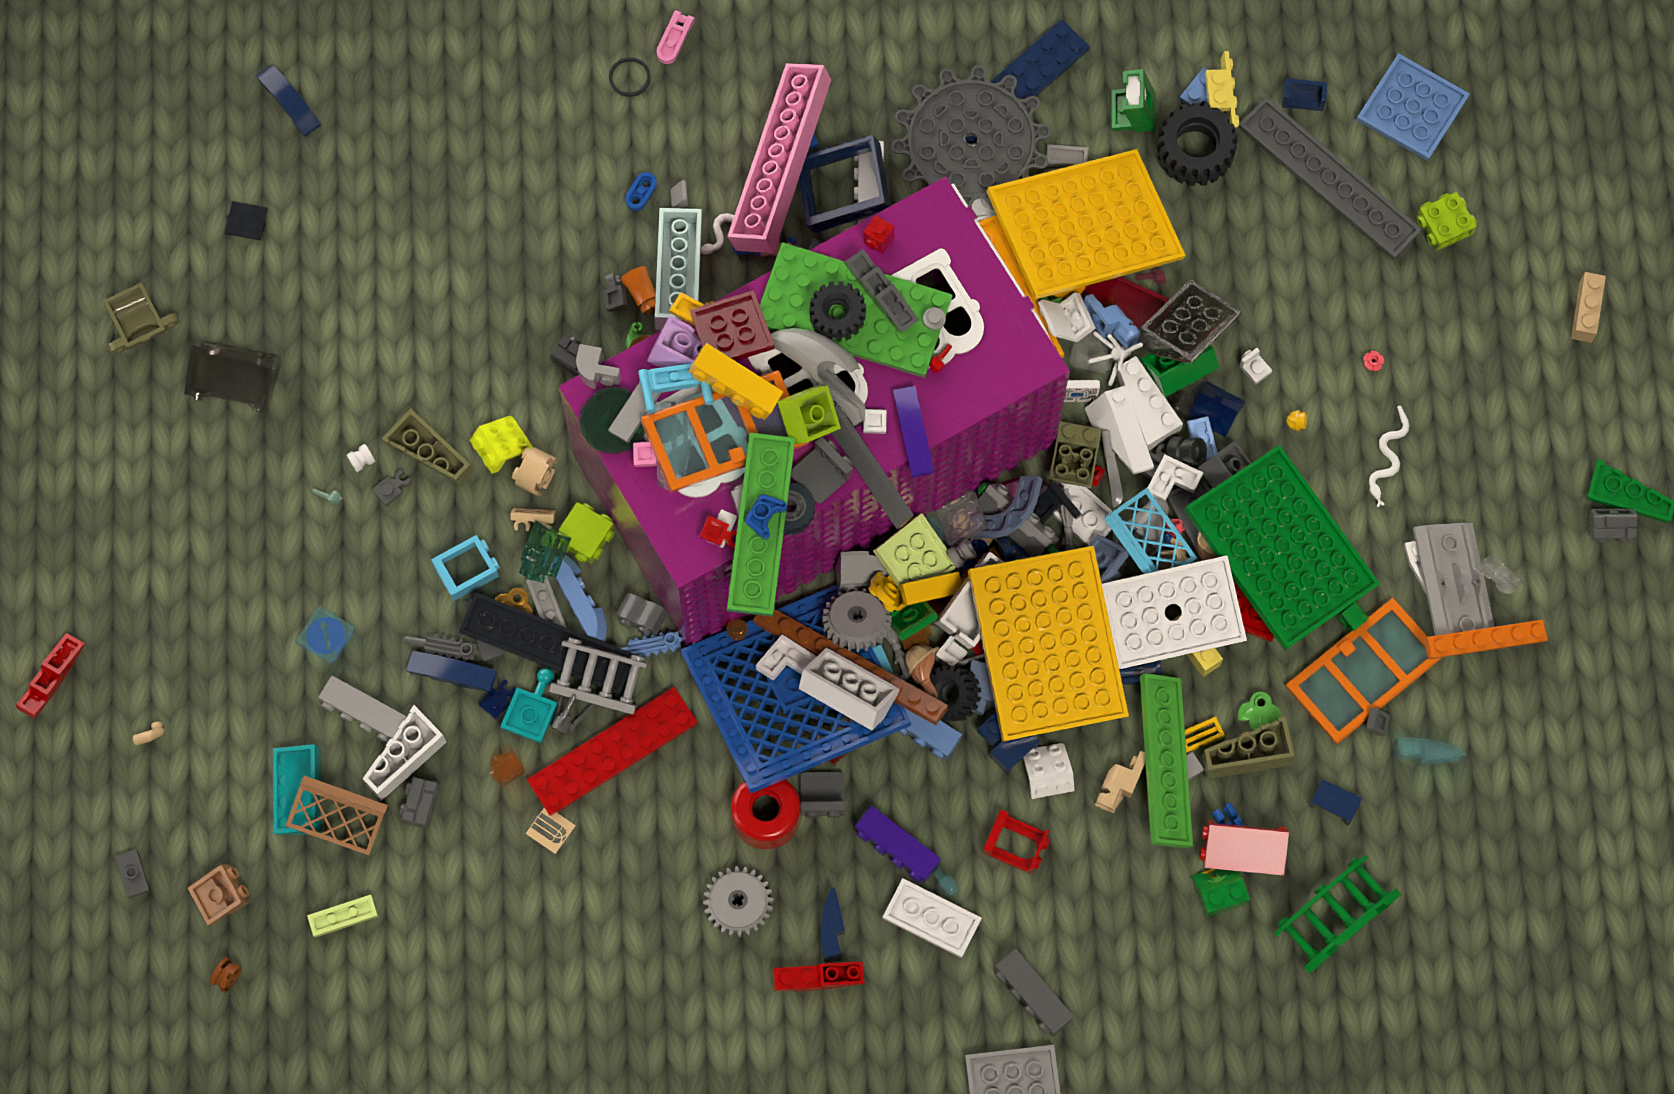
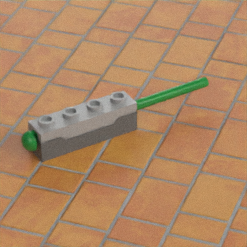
[975,482,1059,557]

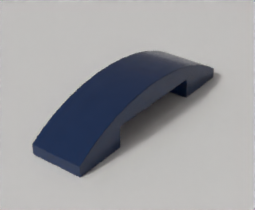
[256,65,321,137]

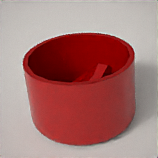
[731,779,801,849]

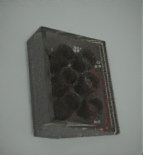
[1138,279,1242,364]

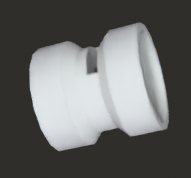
[346,444,375,472]

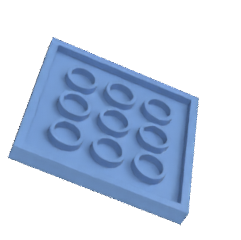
[1356,53,1470,161]

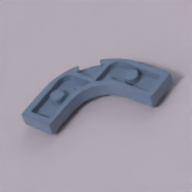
[970,476,1043,538]

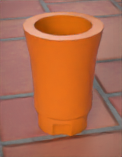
[620,266,656,315]

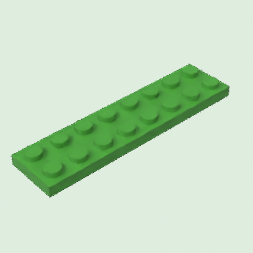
[727,433,795,617]
[1140,673,1193,849]

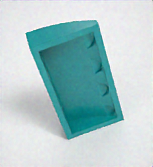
[273,744,321,835]

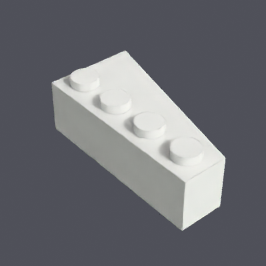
[1116,356,1183,451]
[363,705,447,801]

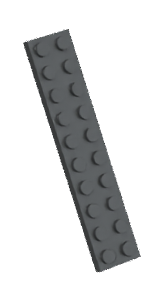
[1238,97,1422,260]

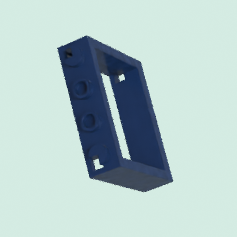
[799,135,891,233]

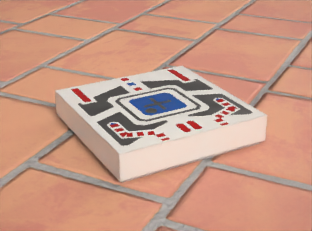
[1064,380,1100,402]

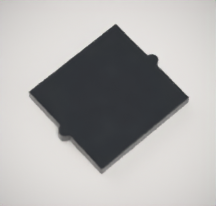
[224,201,268,241]

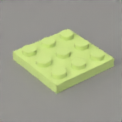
[873,513,956,591]

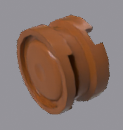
[209,957,242,993]

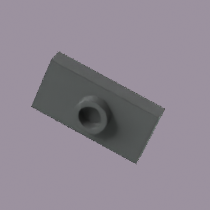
[115,849,150,899]

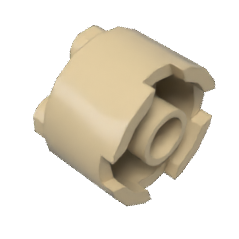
[512,447,558,496]

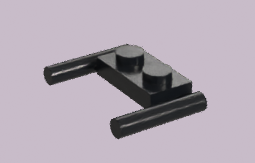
[1033,482,1082,524]

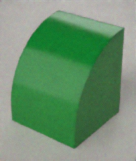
[1336,601,1369,632]

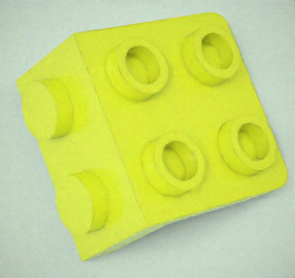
[469,416,532,474]

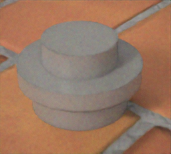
[923,307,946,330]

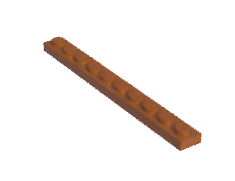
[753,609,948,725]

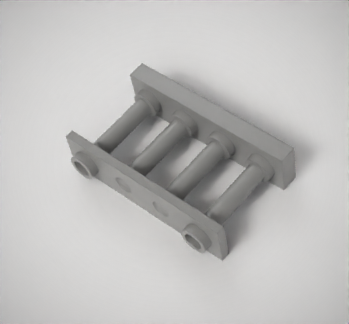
[549,638,648,714]

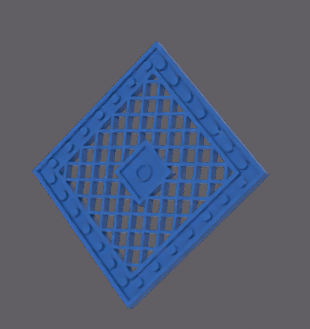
[680,585,911,794]

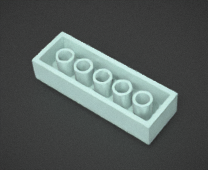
[655,208,702,330]

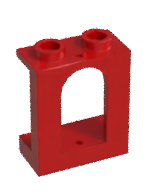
[982,810,1051,874]

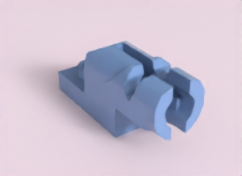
[1084,294,1142,349]

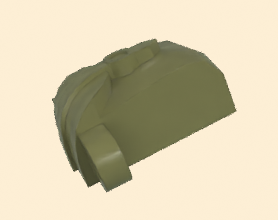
[103,282,180,355]

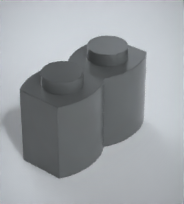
[616,593,668,636]

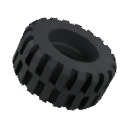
[1156,103,1238,186]

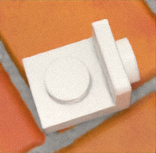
[1239,348,1272,385]

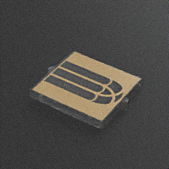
[524,807,577,855]

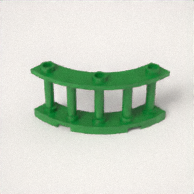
[1274,855,1402,974]

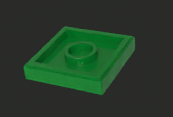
[890,601,939,641]

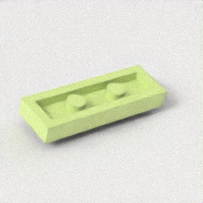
[307,895,378,938]

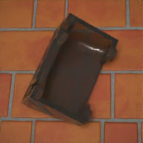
[184,341,282,413]

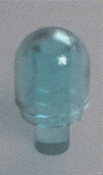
[933,868,959,897]

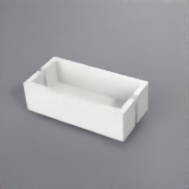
[934,551,1004,649]

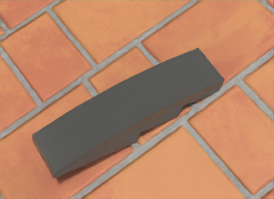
[844,249,919,333]

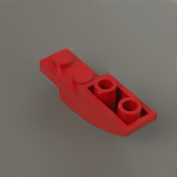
[772,961,864,992]

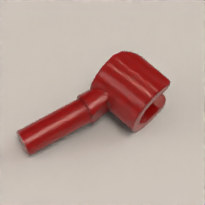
[930,344,952,373]

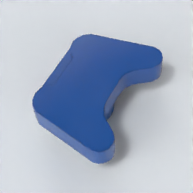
[745,495,787,540]

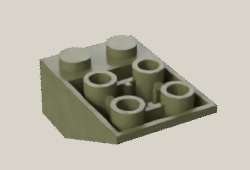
[1049,421,1102,488]

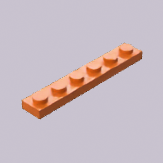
[1424,620,1548,660]

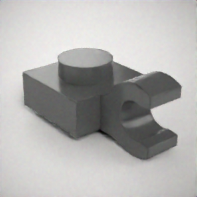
[603,273,628,312]

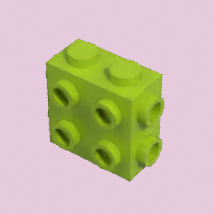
[1416,192,1477,251]
[554,502,615,564]

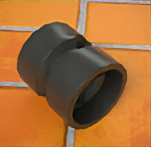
[1167,437,1207,465]

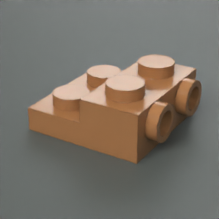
[188,864,250,926]

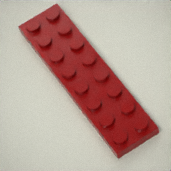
[527,687,698,816]

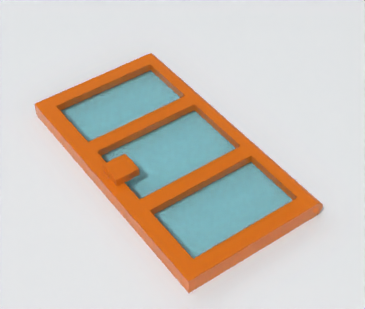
[640,370,809,493]
[1285,598,1442,745]

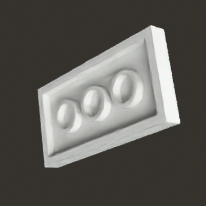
[882,878,982,958]

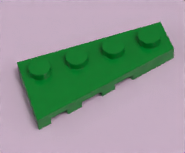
[1586,458,1674,524]

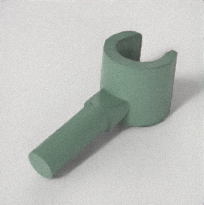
[312,489,343,506]

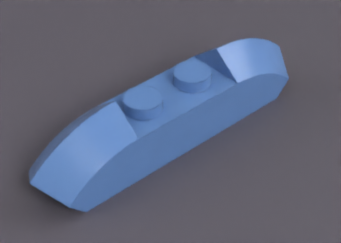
[548,550,607,642]

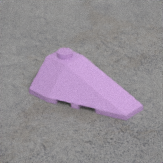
[647,315,702,368]

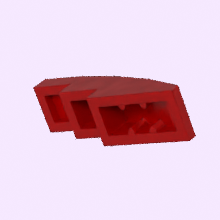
[16,633,85,719]

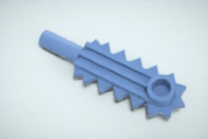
[621,630,683,658]

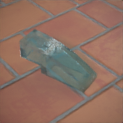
[1394,737,1466,766]

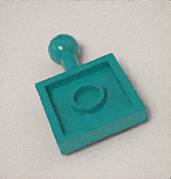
[500,668,558,744]

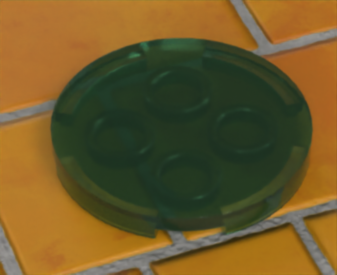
[579,387,646,454]

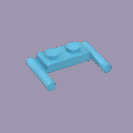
[638,363,714,414]

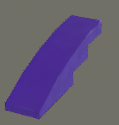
[893,386,934,478]

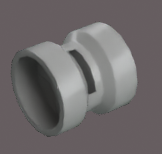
[947,539,977,568]

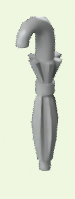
[1061,488,1077,551]
[887,628,910,681]

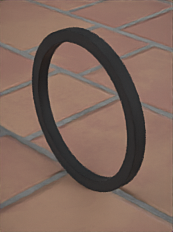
[609,57,651,97]

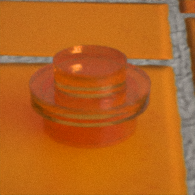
[726,619,748,641]

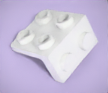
[1038,292,1096,342]
[1023,743,1074,799]

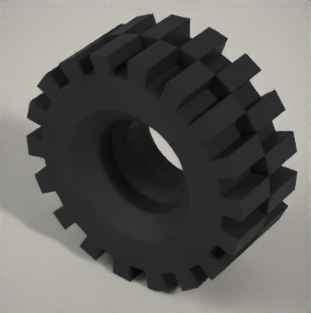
[809,281,866,342]
[930,666,981,721]

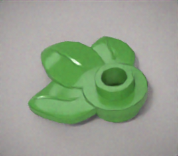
[1238,691,1281,731]

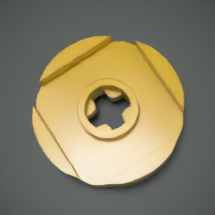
[868,572,905,613]

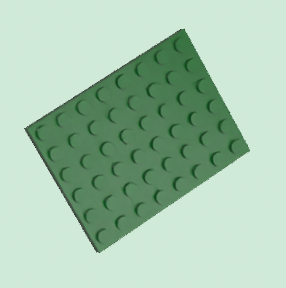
[1183,445,1380,651]

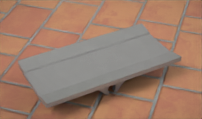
[1413,523,1495,636]

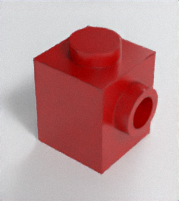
[863,215,895,254]

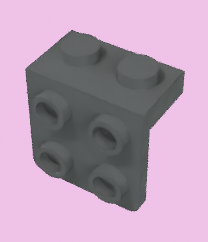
[791,437,853,504]
[801,772,845,819]

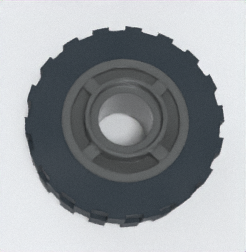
[784,482,815,535]

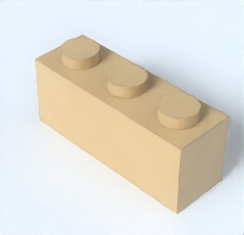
[1571,272,1606,343]

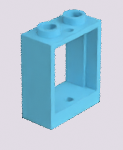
[431,535,500,601]

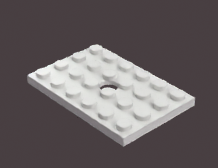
[1102,556,1247,669]

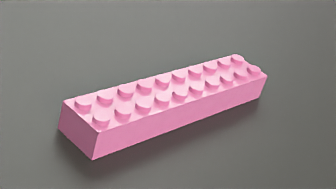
[728,63,831,253]

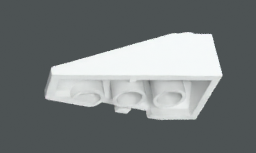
[1085,386,1154,475]

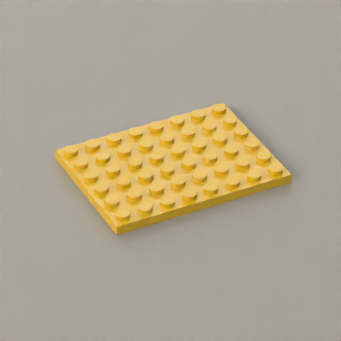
[986,149,1186,300]
[968,546,1129,742]

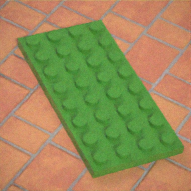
[760,242,952,378]

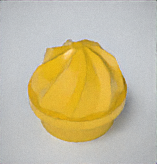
[1286,410,1307,431]

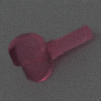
[1136,270,1166,285]

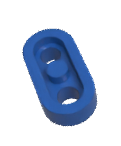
[625,172,657,211]

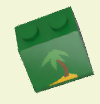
[1191,869,1250,918]

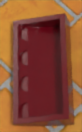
[1081,276,1172,338]

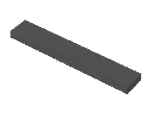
[831,405,914,529]

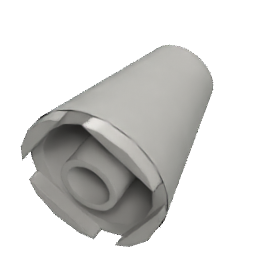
[1120,498,1169,556]

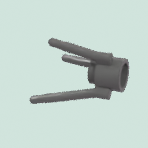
[551,694,596,735]

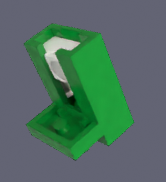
[1112,69,1156,133]

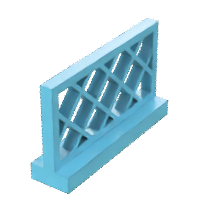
[1104,488,1197,574]

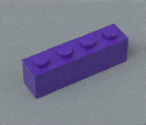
[855,805,941,884]

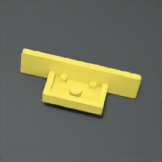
[1205,51,1239,129]

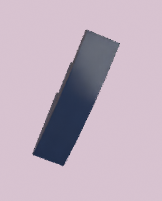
[406,651,498,692]

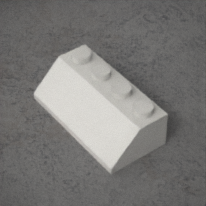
[799,647,900,730]

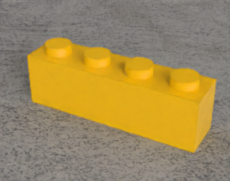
[688,343,783,420]

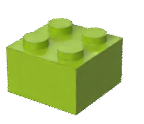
[777,385,841,444]

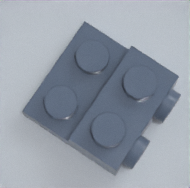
[1088,534,1130,584]

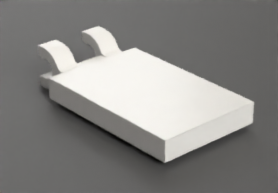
[1039,481,1112,547]

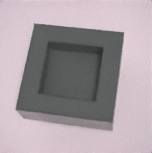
[1366,708,1390,736]

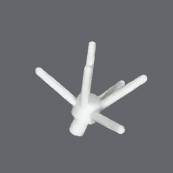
[1088,331,1143,386]

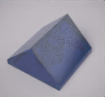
[1188,382,1246,438]

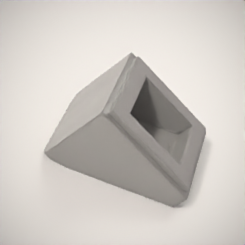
[671,180,688,208]

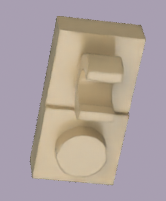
[511,508,556,531]

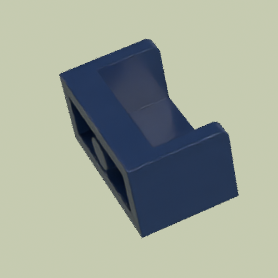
[1282,78,1327,111]
[989,735,1040,775]
[1309,779,1362,826]

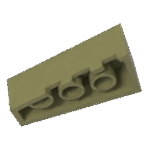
[381,409,475,485]
[1202,716,1295,779]

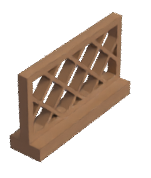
[285,776,388,855]

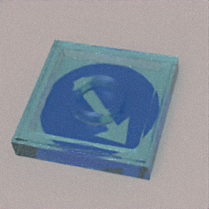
[295,606,356,665]

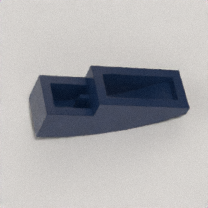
[821,887,845,961]

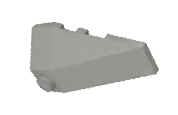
[835,551,889,593]

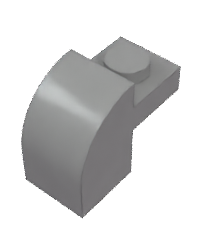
[576,344,622,389]

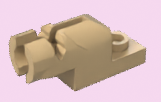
[1095,751,1146,813]

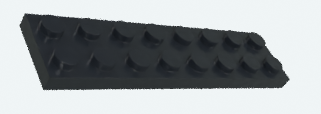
[459,592,636,695]

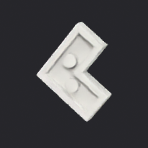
[1148,455,1203,502]
[756,635,817,681]

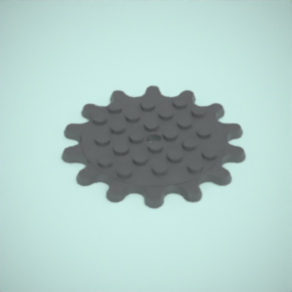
[891,65,1051,210]

